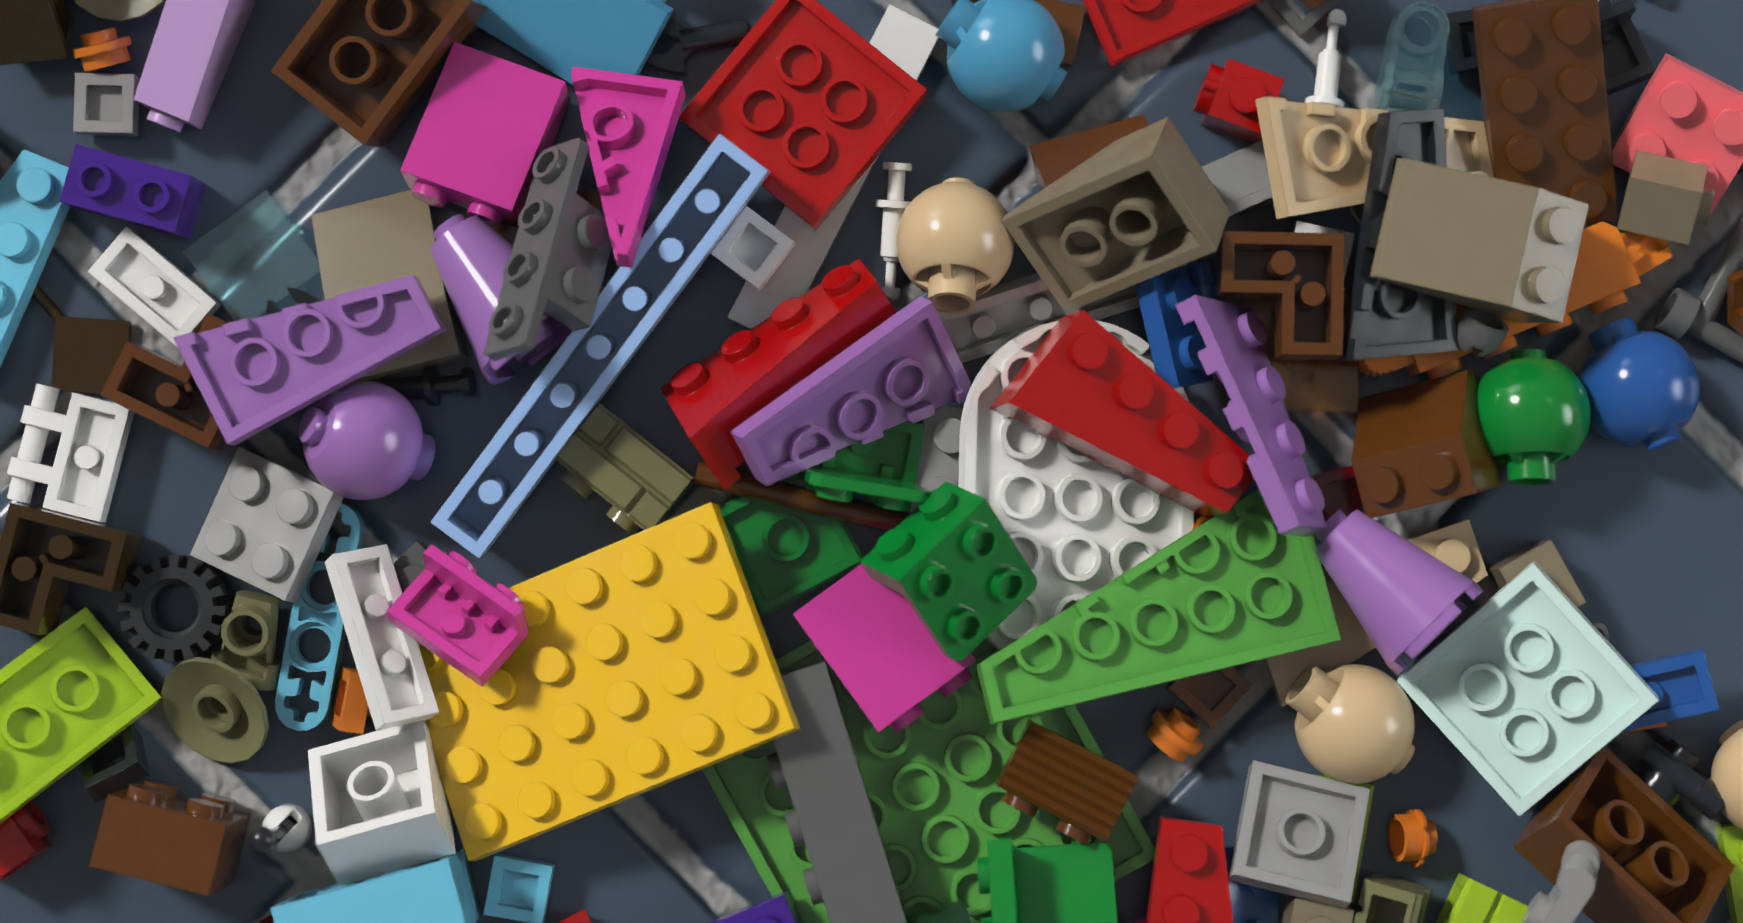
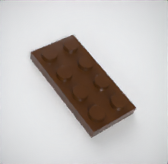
[1472,0,1618,227]

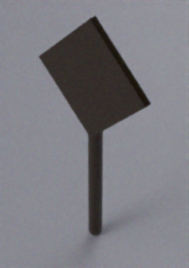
[32,284,132,394]

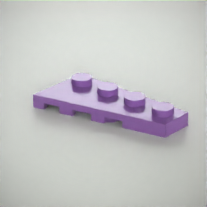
[173,275,446,446]
[1175,295,1327,537]
[731,296,972,486]

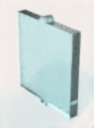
[183,190,320,321]

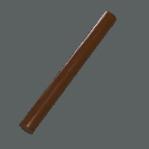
[694,462,911,532]

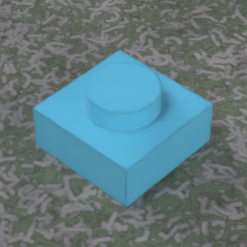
[483,853,555,923]

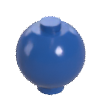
[1579,317,1700,453]

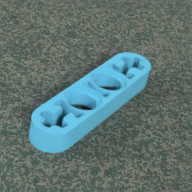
[275,503,365,731]

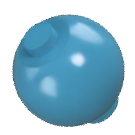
[935,0,1067,112]

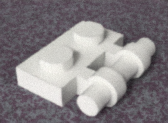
[7,383,134,523]

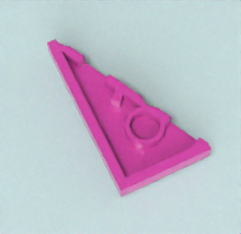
[571,67,686,268]

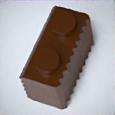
[996,719,1139,845]

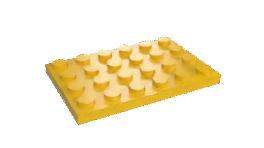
[418,502,800,861]

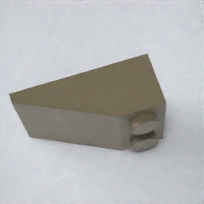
[1002,117,1231,313]
[1370,158,1589,323]
[311,190,469,381]

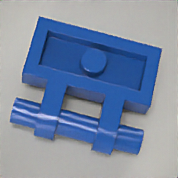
[1135,261,1225,389]

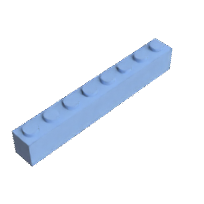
[431,134,771,558]

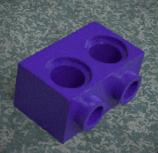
[59,144,206,240]

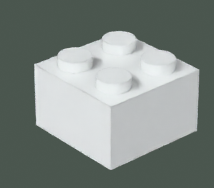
[308,720,456,886]

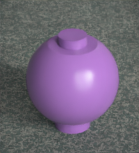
[299,381,435,500]

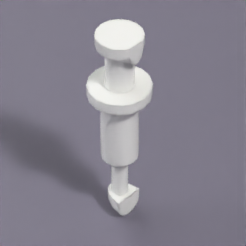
[1304,9,1346,107]
[875,162,912,303]

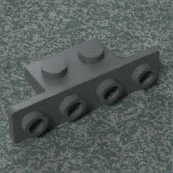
[484,138,612,361]

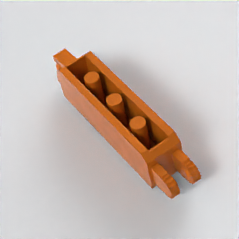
[1354,221,1673,380]

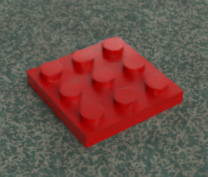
[679,0,929,231]

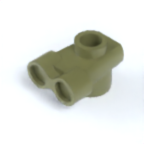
[210,590,282,691]

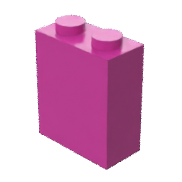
[400,42,571,228]
[793,564,977,733]

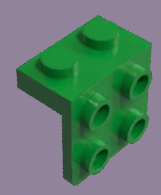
[796,421,930,512]
[860,481,1037,661]
[977,838,1118,923]

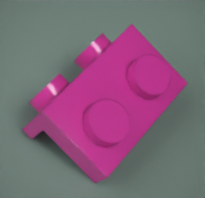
[386,544,528,687]

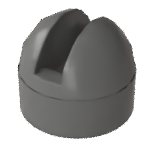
[1456,307,1509,358]

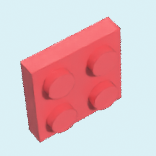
[1611,53,1743,214]

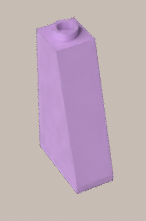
[133,0,256,133]

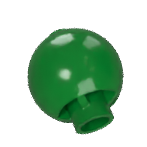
[1477,349,1591,486]

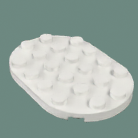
[958,320,1194,651]

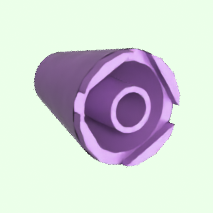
[430,214,572,385]
[1314,509,1483,676]

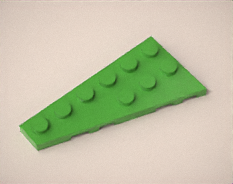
[976,489,1341,725]

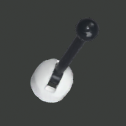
[250,804,312,853]

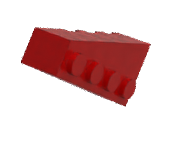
[660,259,896,491]
[989,309,1254,516]

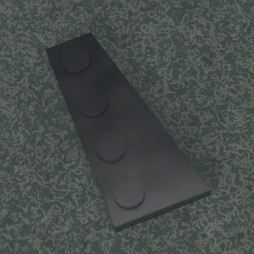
[1340,109,1458,360]

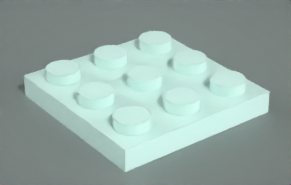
[1397,561,1659,817]

